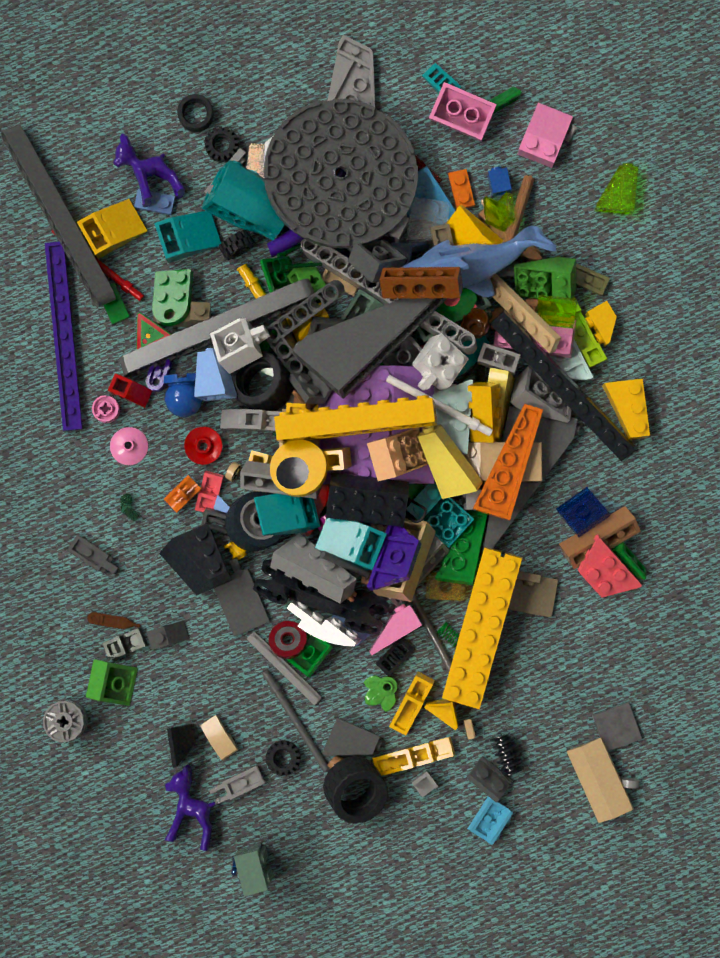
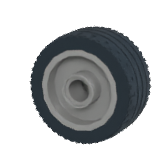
[225,491,283,551]

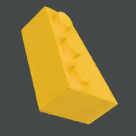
[602,379,650,440]
[468,382,502,443]

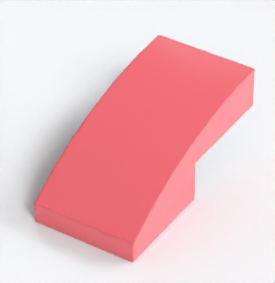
[195,471,224,512]

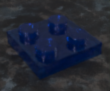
[556,487,610,538]

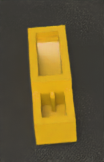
[389,671,435,736]

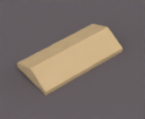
[567,737,634,823]

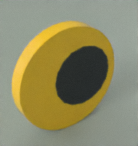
[270,440,328,497]

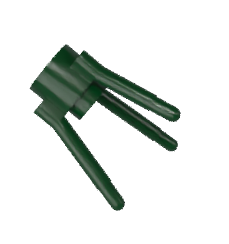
[272,243,322,274]

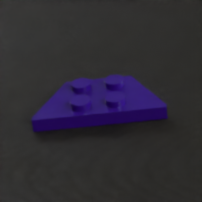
[367,525,422,591]

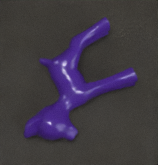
[113,133,185,207]
[165,764,216,851]

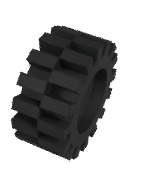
[204,126,239,163]
[218,229,256,261]
[266,740,301,776]

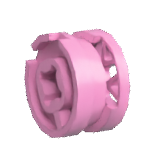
[92,395,120,423]

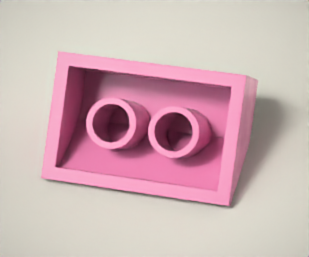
[429,82,497,142]

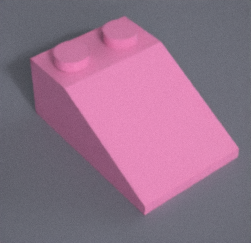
[517,103,573,168]
[369,603,422,655]

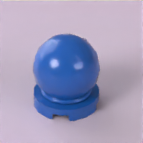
[163,373,202,418]

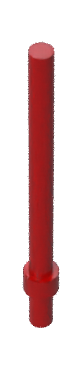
[52,230,144,301]

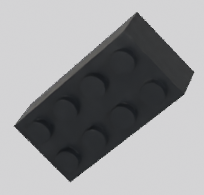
[326,472,409,527]

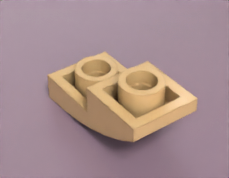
[200,715,238,760]

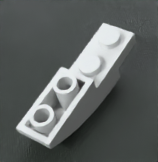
[287,600,361,646]

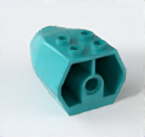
[201,160,285,240]

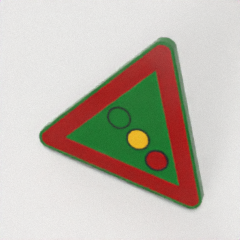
[136,312,172,350]

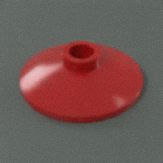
[184,427,223,465]

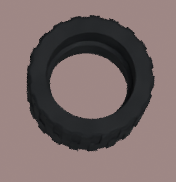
[230,350,293,411]
[323,757,388,824]

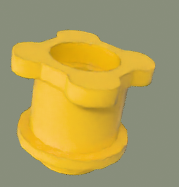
[224,542,247,560]

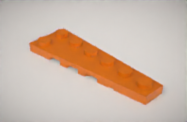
[472,404,543,521]

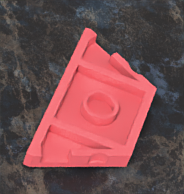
[578,534,642,598]

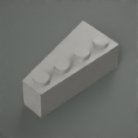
[270,533,357,603]

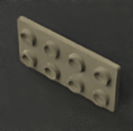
[508,571,558,617]

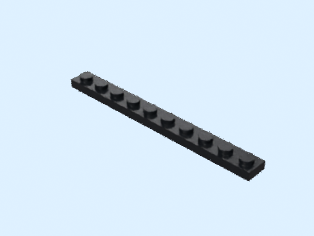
[490,310,636,461]

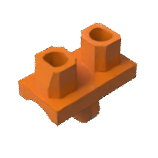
[164,475,202,513]

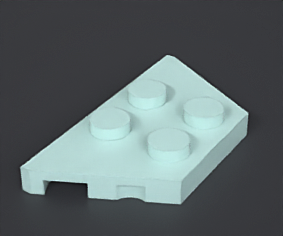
[550,313,594,380]
[432,380,473,455]

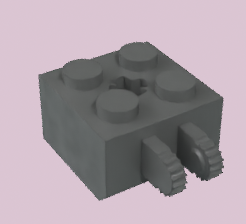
[348,239,407,283]

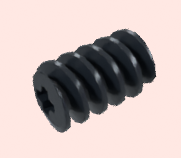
[490,733,524,777]

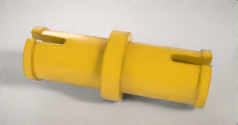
[237,263,266,299]

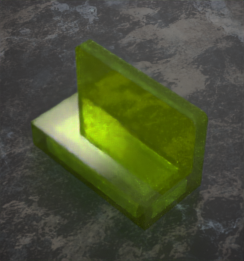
[483,191,515,232]
[537,295,577,328]

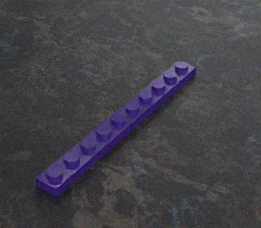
[45,242,83,431]

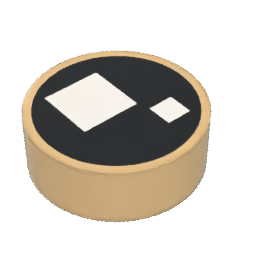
[225,462,241,481]

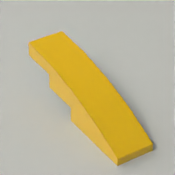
[372,737,455,776]

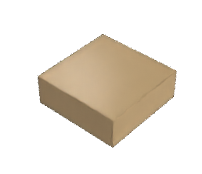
[463,718,476,740]

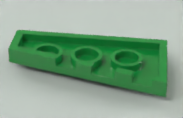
[435,510,488,586]

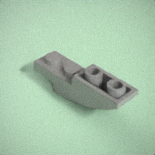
[220,409,280,431]

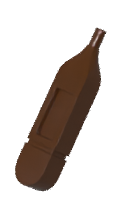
[87,612,140,629]

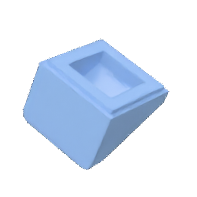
[214,495,230,513]

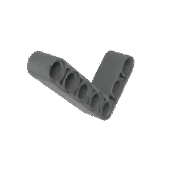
[266,280,344,374]

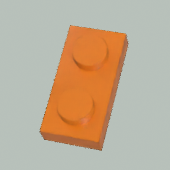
[448,169,475,209]

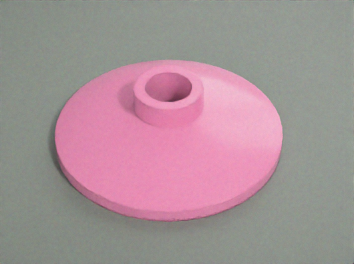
[110,427,148,465]

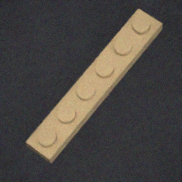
[491,274,561,353]

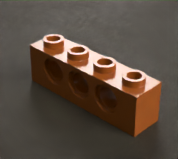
[379,267,463,299]

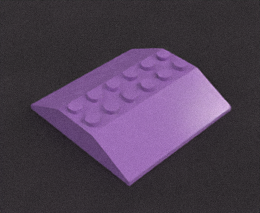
[318,365,434,485]

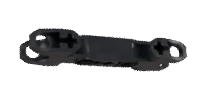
[253,560,390,634]

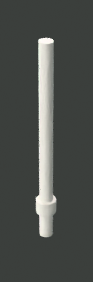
[386,375,493,436]

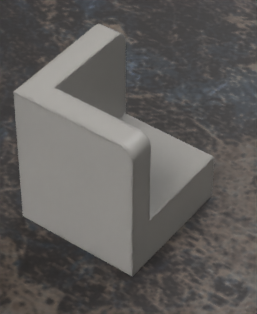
[411,770,438,798]

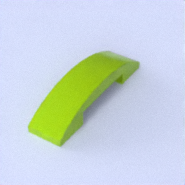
[556,297,607,368]

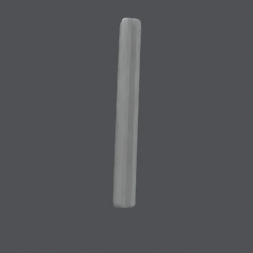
[247,632,322,705]

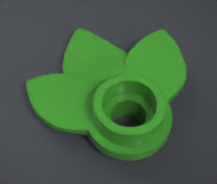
[364,675,398,712]

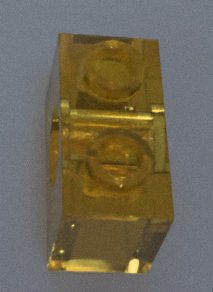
[425,572,465,601]

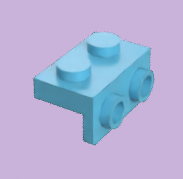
[467,796,513,845]

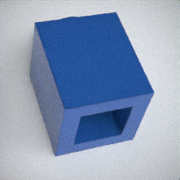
[487,166,512,197]

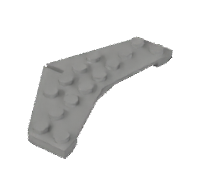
[327,35,375,107]

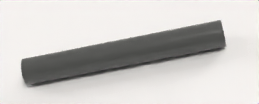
[320,550,370,578]

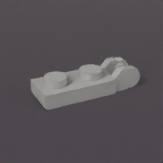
[209,765,266,805]

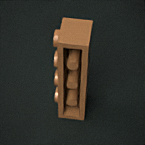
[559,506,641,569]

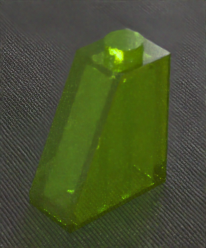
[594,163,638,215]

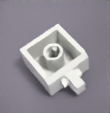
[210,318,270,374]
[412,333,469,391]

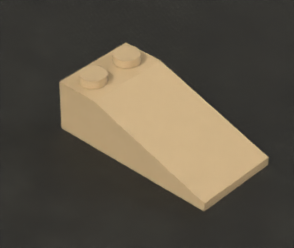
[464,442,542,484]

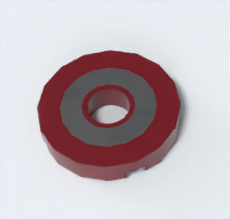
[268,621,307,659]

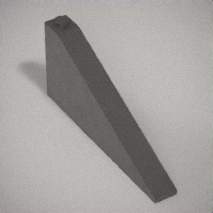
[292,298,447,399]
[481,406,580,557]

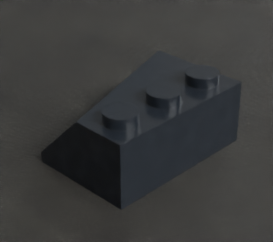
[159,523,232,596]

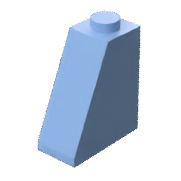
[194,348,237,401]

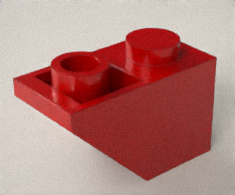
[107,373,153,408]

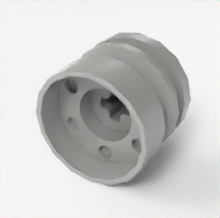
[43,700,88,742]

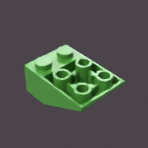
[514,257,577,303]

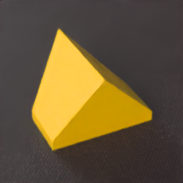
[424,699,458,731]

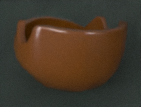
[461,308,490,339]

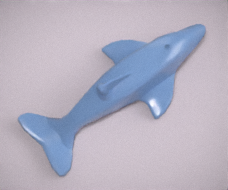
[400,226,556,297]

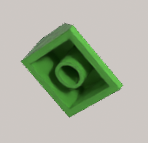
[86,659,138,706]

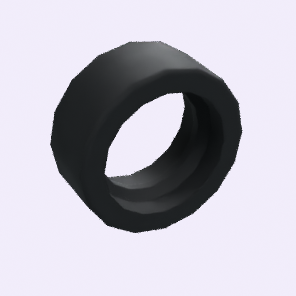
[177,94,214,132]

